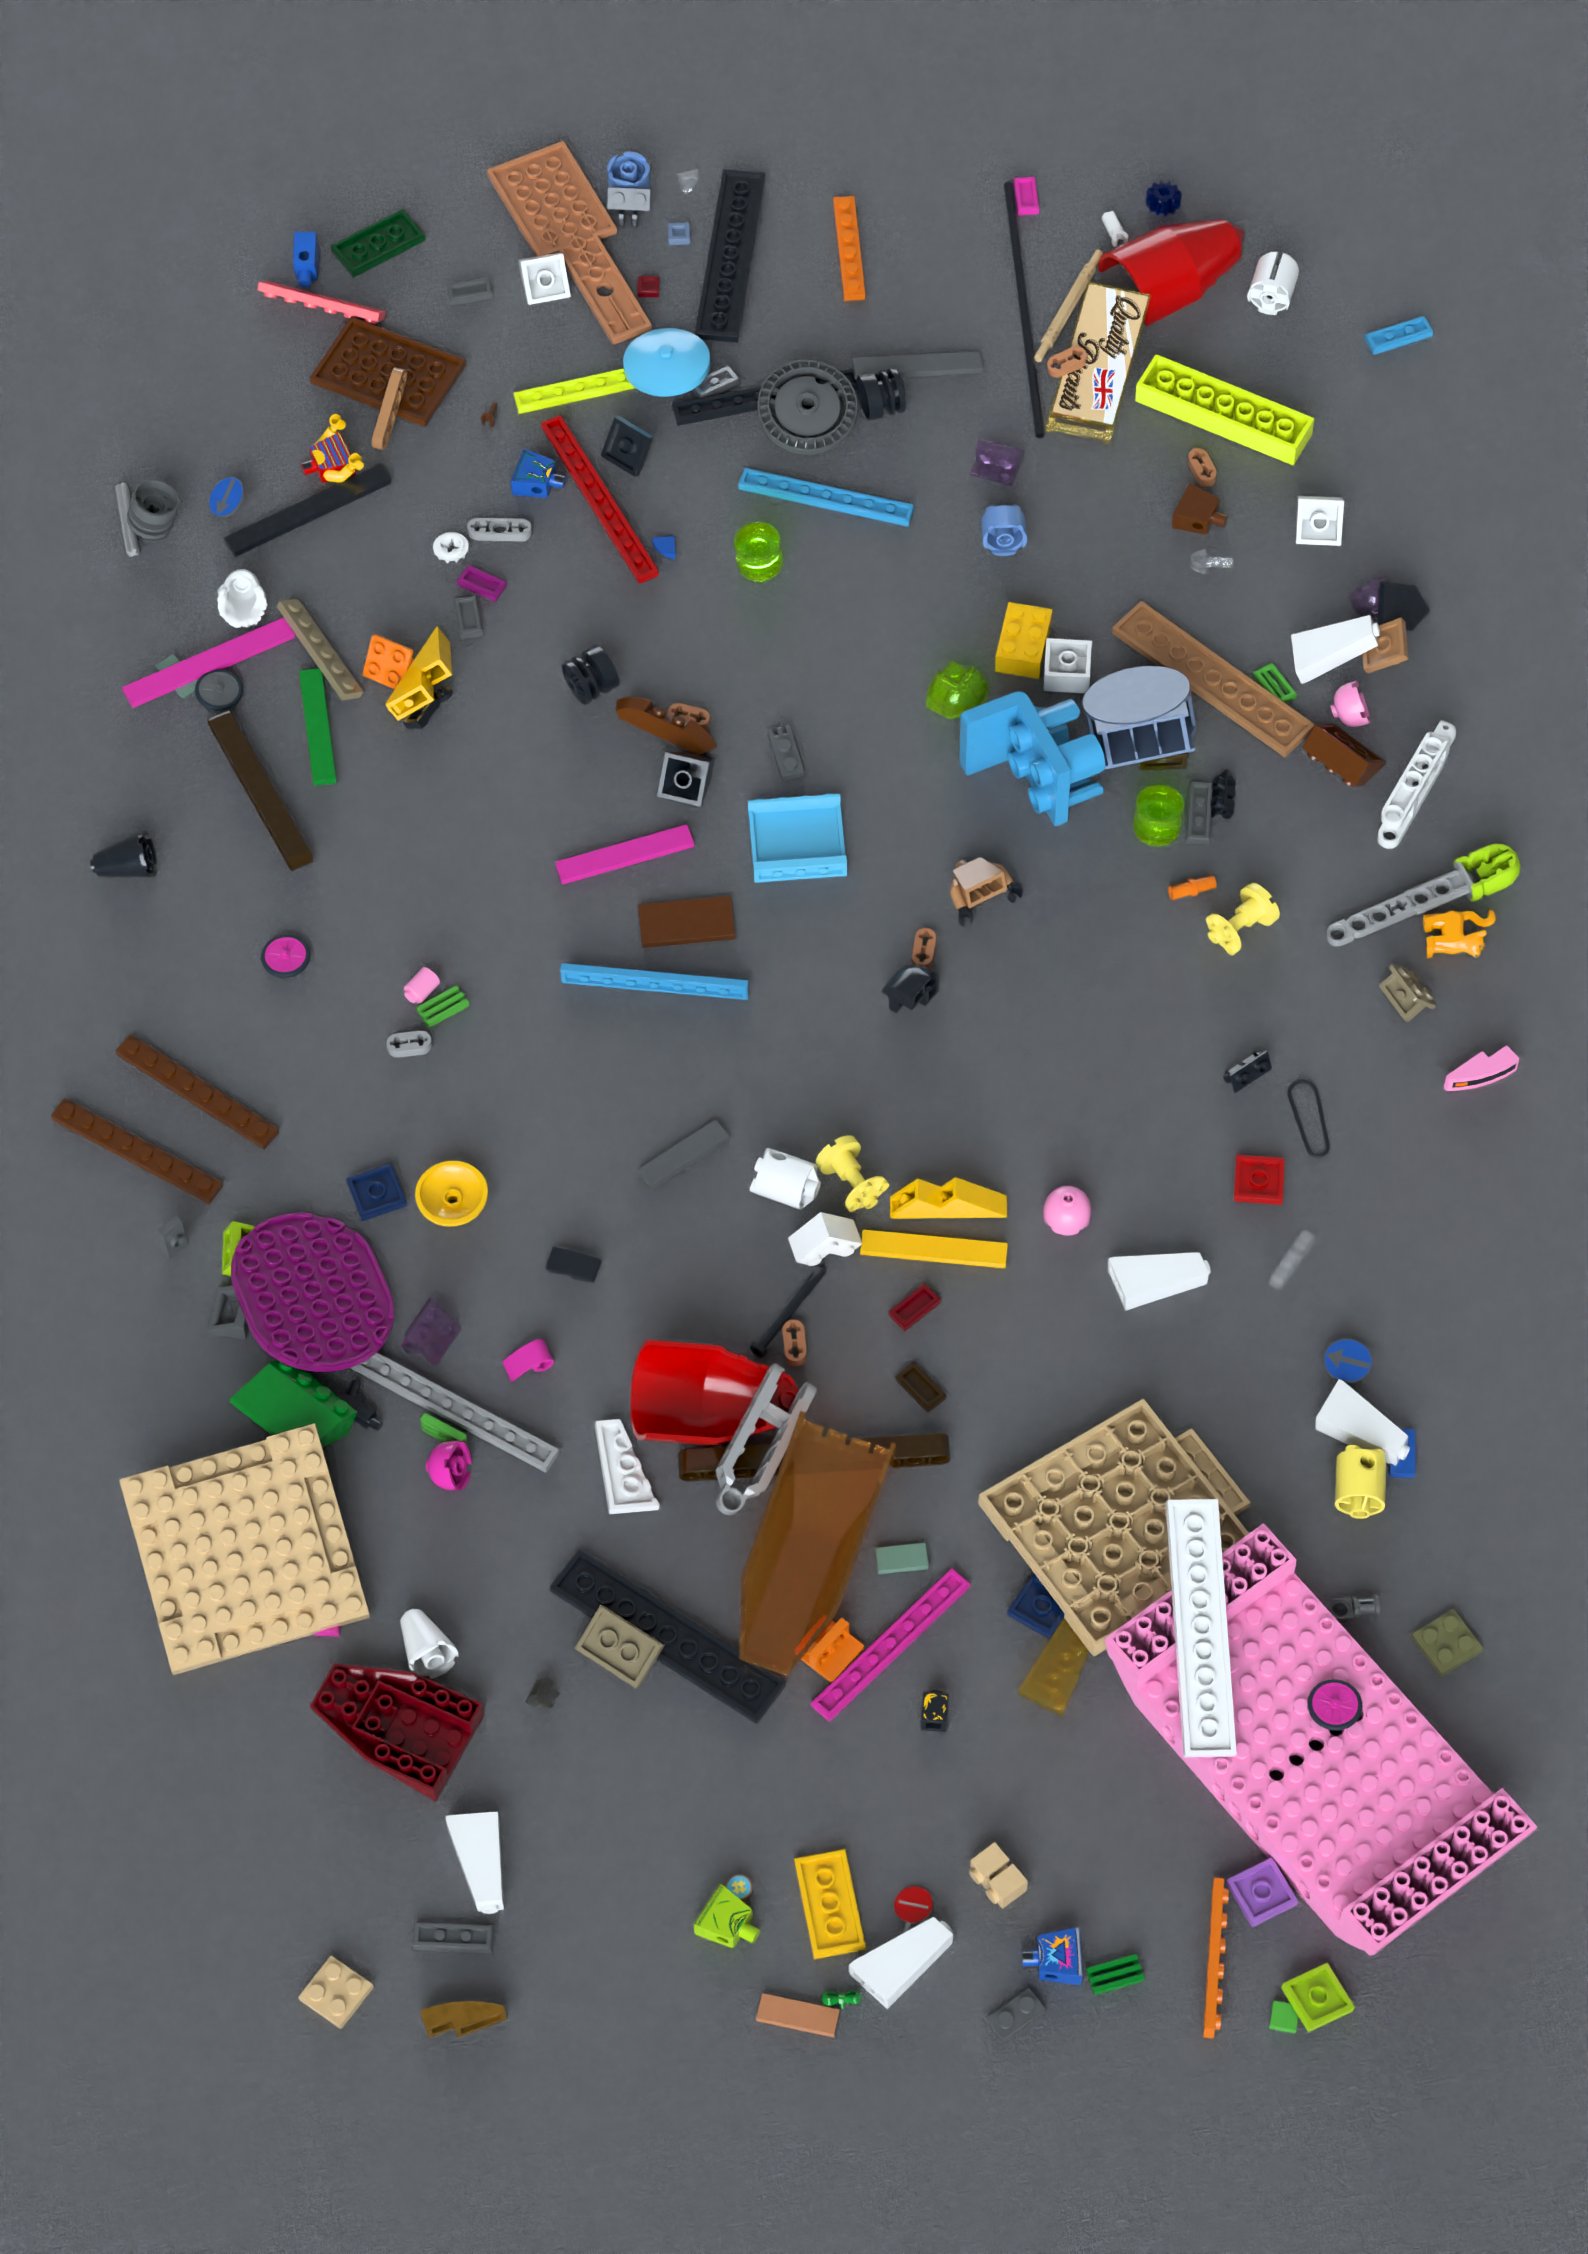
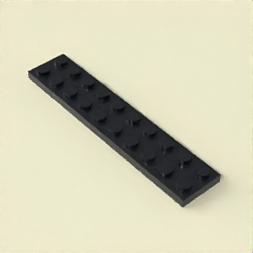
[695,169,765,343]
[550,1549,786,1724]

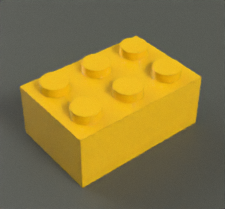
[995,602,1053,679]

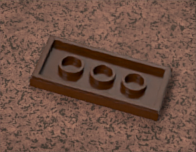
[638,896,735,948]

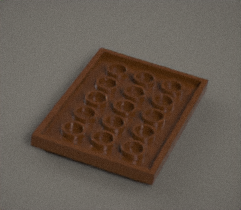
[310,316,466,427]

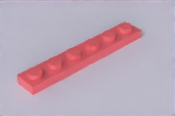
[258,281,386,324]

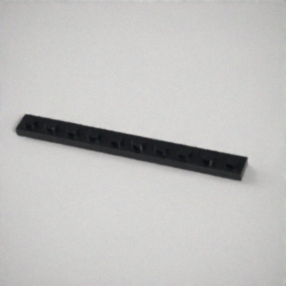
[672,368,878,426]

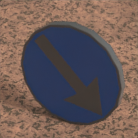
[208,477,245,518]
[1323,1338,1373,1384]

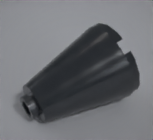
[90,831,157,877]

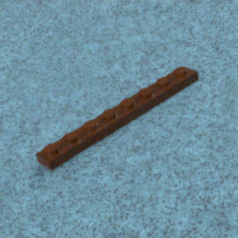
[116,1034,279,1150]
[51,1098,223,1205]

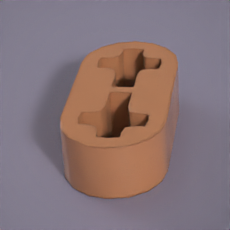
[1047,346,1086,378]
[1188,448,1217,487]
[668,703,710,730]
[912,928,936,969]
[782,1320,807,1367]

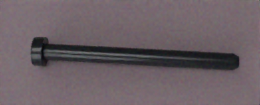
[750,1266,826,1358]

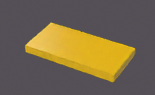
[794,1849,866,1959]

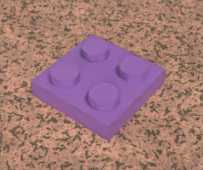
[1226,1857,1298,1927]

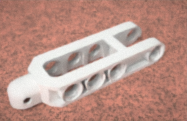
[1377,720,1456,849]

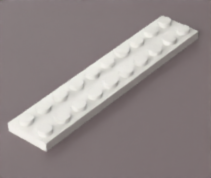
[1166,1499,1237,1758]

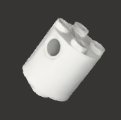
[750,1148,821,1210]

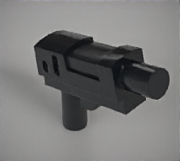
[338,1380,383,1431]

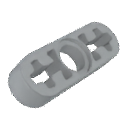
[467,518,532,541]

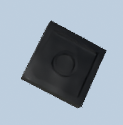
[601,416,654,477]

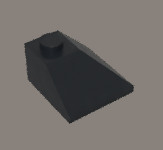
[657,752,715,807]

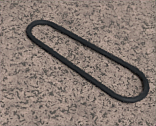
[1288,1080,1330,1157]

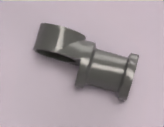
[1328,1594,1380,1624]

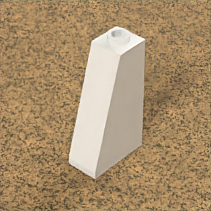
[1291,615,1380,684]
[1108,1252,1211,1311]
[1316,1379,1410,1466]
[446,1812,504,1914]
[849,1917,953,2009]

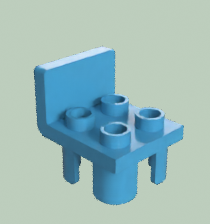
[959,691,1105,827]

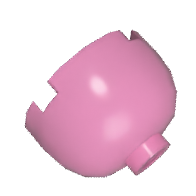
[1331,680,1371,727]
[1043,1186,1092,1235]

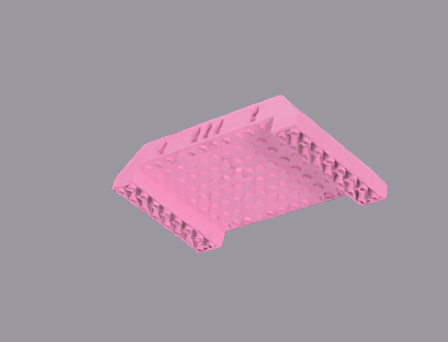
[1105,1523,1537,1956]

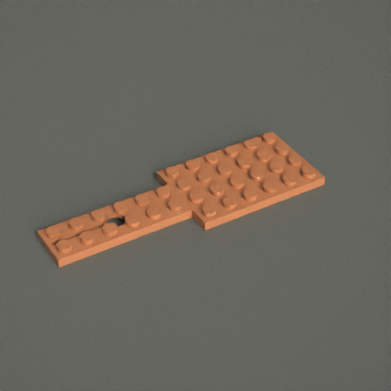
[487,141,652,345]

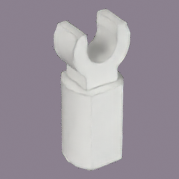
[1101,211,1128,247]

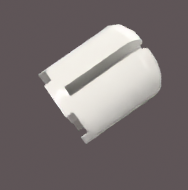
[1247,251,1299,315]

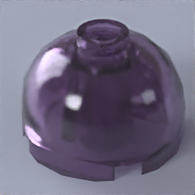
[1349,576,1390,619]

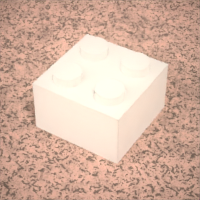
[1043,638,1092,693]

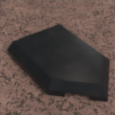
[1378,581,1431,631]

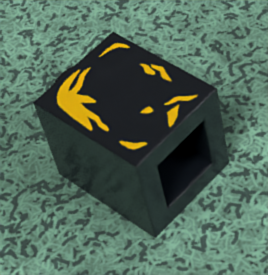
[921,1690,949,1732]

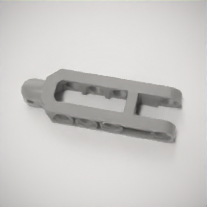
[715,1363,817,1515]

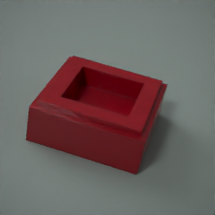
[637,276,660,298]

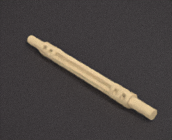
[1034,250,1103,362]

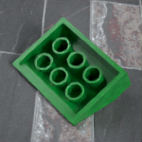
[229,1359,357,1448]

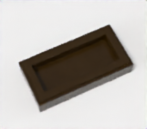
[895,1362,946,1413]

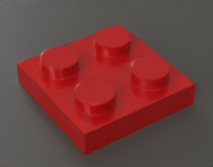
[1233,1155,1285,1205]

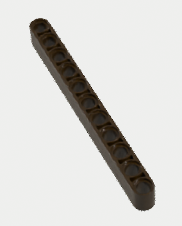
[678,1433,951,1482]

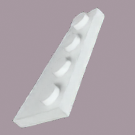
[595,1419,660,1514]

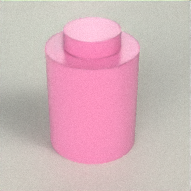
[404,967,440,1004]

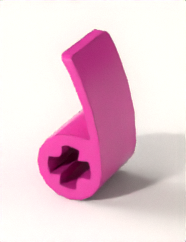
[503,1339,554,1382]

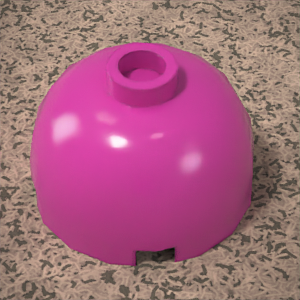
[426,1441,472,1491]

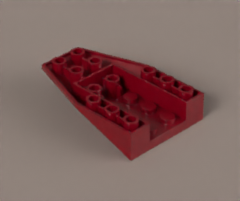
[310,1663,484,1802]

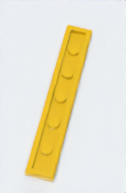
[860,1230,1008,1268]

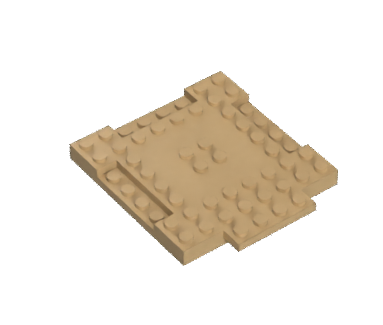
[978,1399,1250,1657]

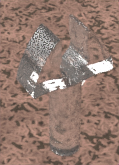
[1190,549,1234,574]

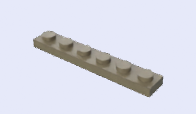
[277,599,363,701]

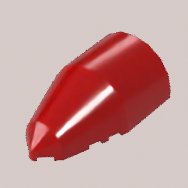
[1098,219,1244,326]
[630,1340,799,1445]

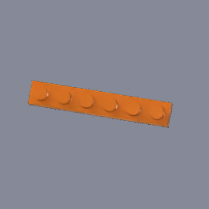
[833,196,865,301]
[1203,1878,1229,2038]

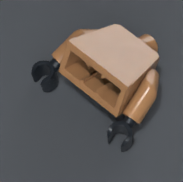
[950,857,1023,927]

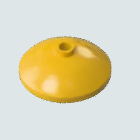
[415,1161,488,1226]

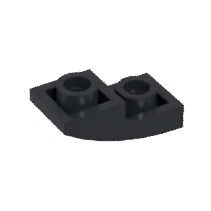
[545,1247,602,1283]

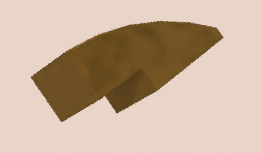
[419,2001,507,2038]

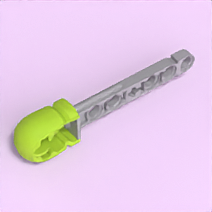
[1326,844,1521,947]

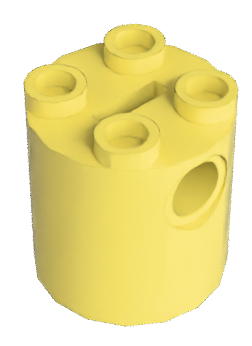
[1335,1445,1386,1519]

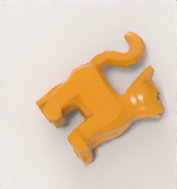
[1423,910,1496,958]

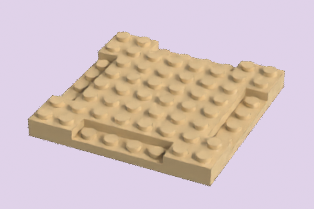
[119,1423,370,1675]

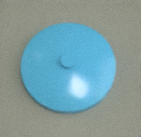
[623,328,710,397]

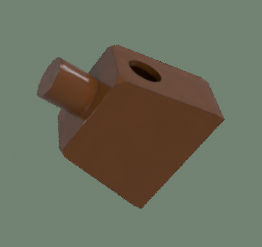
[1172,483,1228,535]

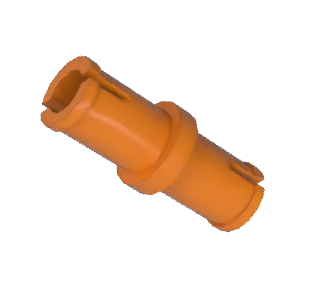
[1168,874,1217,901]

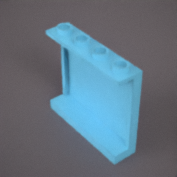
[748,793,847,883]

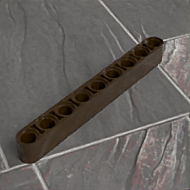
[207,710,313,871]

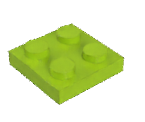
[1281,1963,1355,2032]

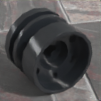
[857,367,906,421]
[561,645,620,705]

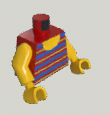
[301,414,364,483]

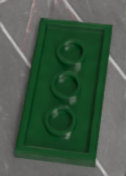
[330,209,426,278]

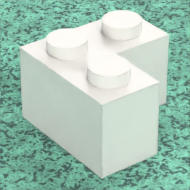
[788,1212,862,1266]

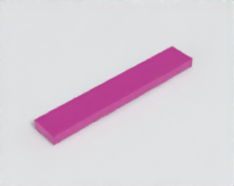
[555,824,694,885]

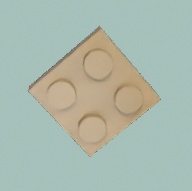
[299,1956,374,2029]

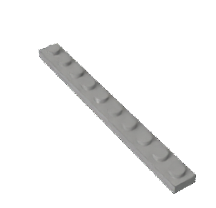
[350,1353,559,1473]

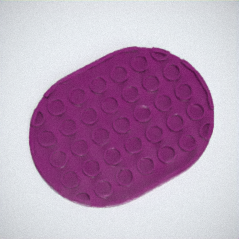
[231,1213,394,1372]

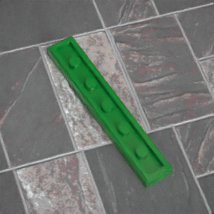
[299,668,337,786]

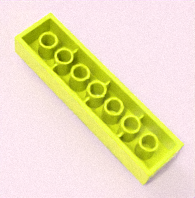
[1135,354,1314,466]

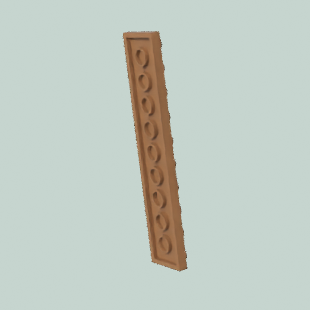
[1112,601,1315,758]

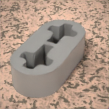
[386,1031,432,1058]

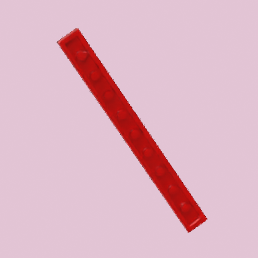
[541,415,659,584]

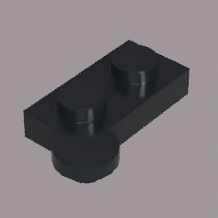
[402,686,453,729]

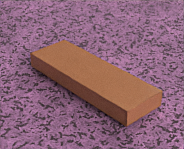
[756,1993,840,2038]

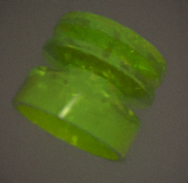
[734,522,783,582]
[1133,784,1185,847]

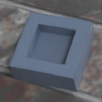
[668,222,690,245]

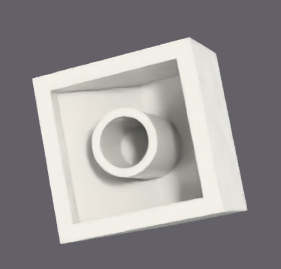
[519,252,571,305]
[1296,496,1344,546]

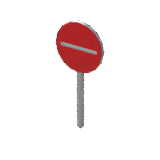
[894,1886,933,1933]

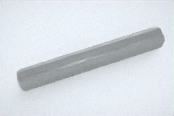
[115,482,139,557]

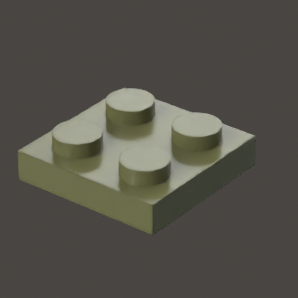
[1411,1609,1483,1677]

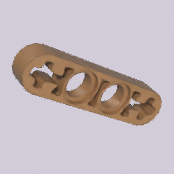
[372,367,407,450]

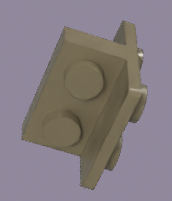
[1379,964,1437,1022]

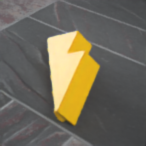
[385,626,452,721]
[890,1177,1007,1219]

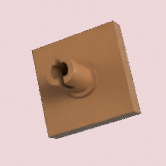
[1362,618,1409,673]

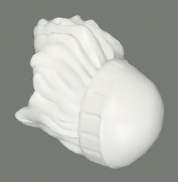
[217,569,267,628]

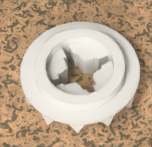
[433,532,469,564]

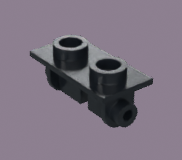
[1210,769,1236,819]
[1223,1050,1272,1093]

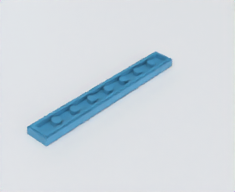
[738,468,915,527]
[560,963,749,1000]

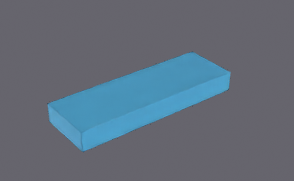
[1364,316,1433,355]

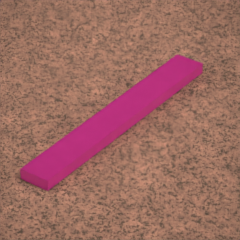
[122,617,295,708]
[811,1568,970,1722]

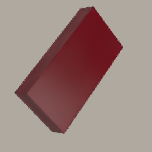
[888,1283,941,1332]

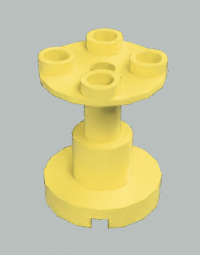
[1206,883,1280,955]
[816,1135,889,1212]

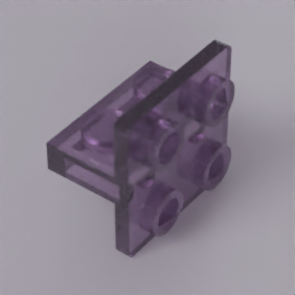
[970,439,1025,486]
[401,1298,461,1365]

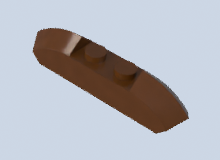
[616,697,717,754]

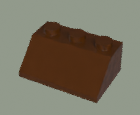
[1302,724,1386,787]

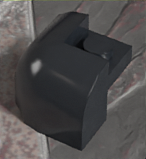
[881,964,940,1014]

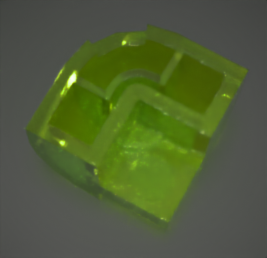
[926,660,989,720]

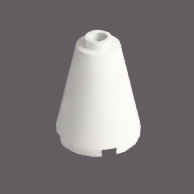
[400,1609,458,1679]

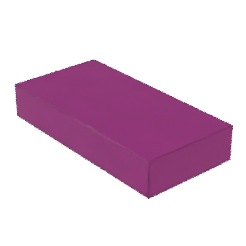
[457,565,507,602]

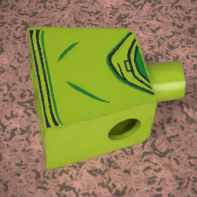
[694,1884,761,1948]

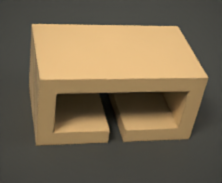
[969,1842,1028,1909]

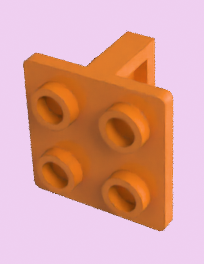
[363,634,414,689]
[794,1617,864,1683]

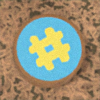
[726,1875,752,1902]

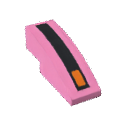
[1444,1045,1519,1091]

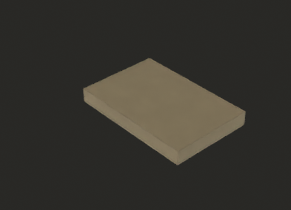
[574,1605,665,1689]

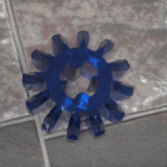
[1145,180,1182,217]

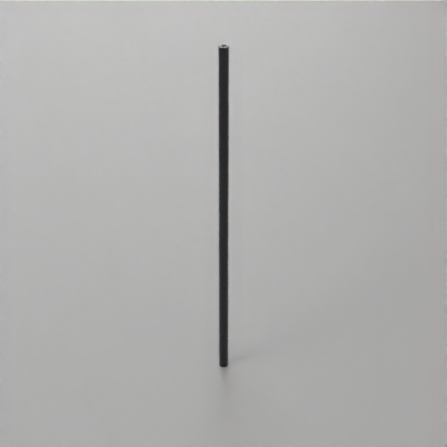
[1004,182,1044,438]

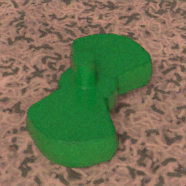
[821,1989,862,2009]

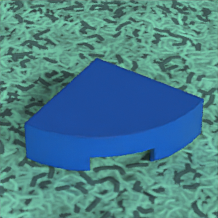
[652,536,676,559]

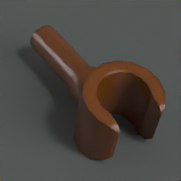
[481,402,497,428]

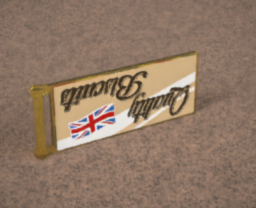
[1046,282,1151,445]

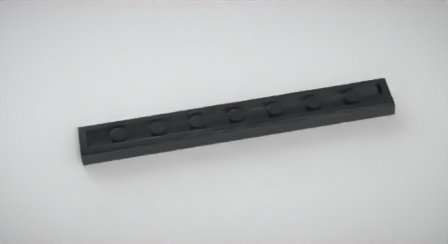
[224,464,391,557]

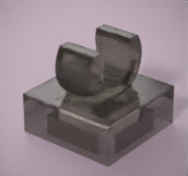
[525,1677,560,1709]

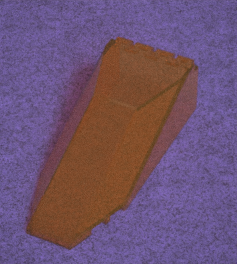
[739,1411,897,1677]

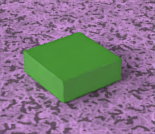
[1269,2001,1298,2033]

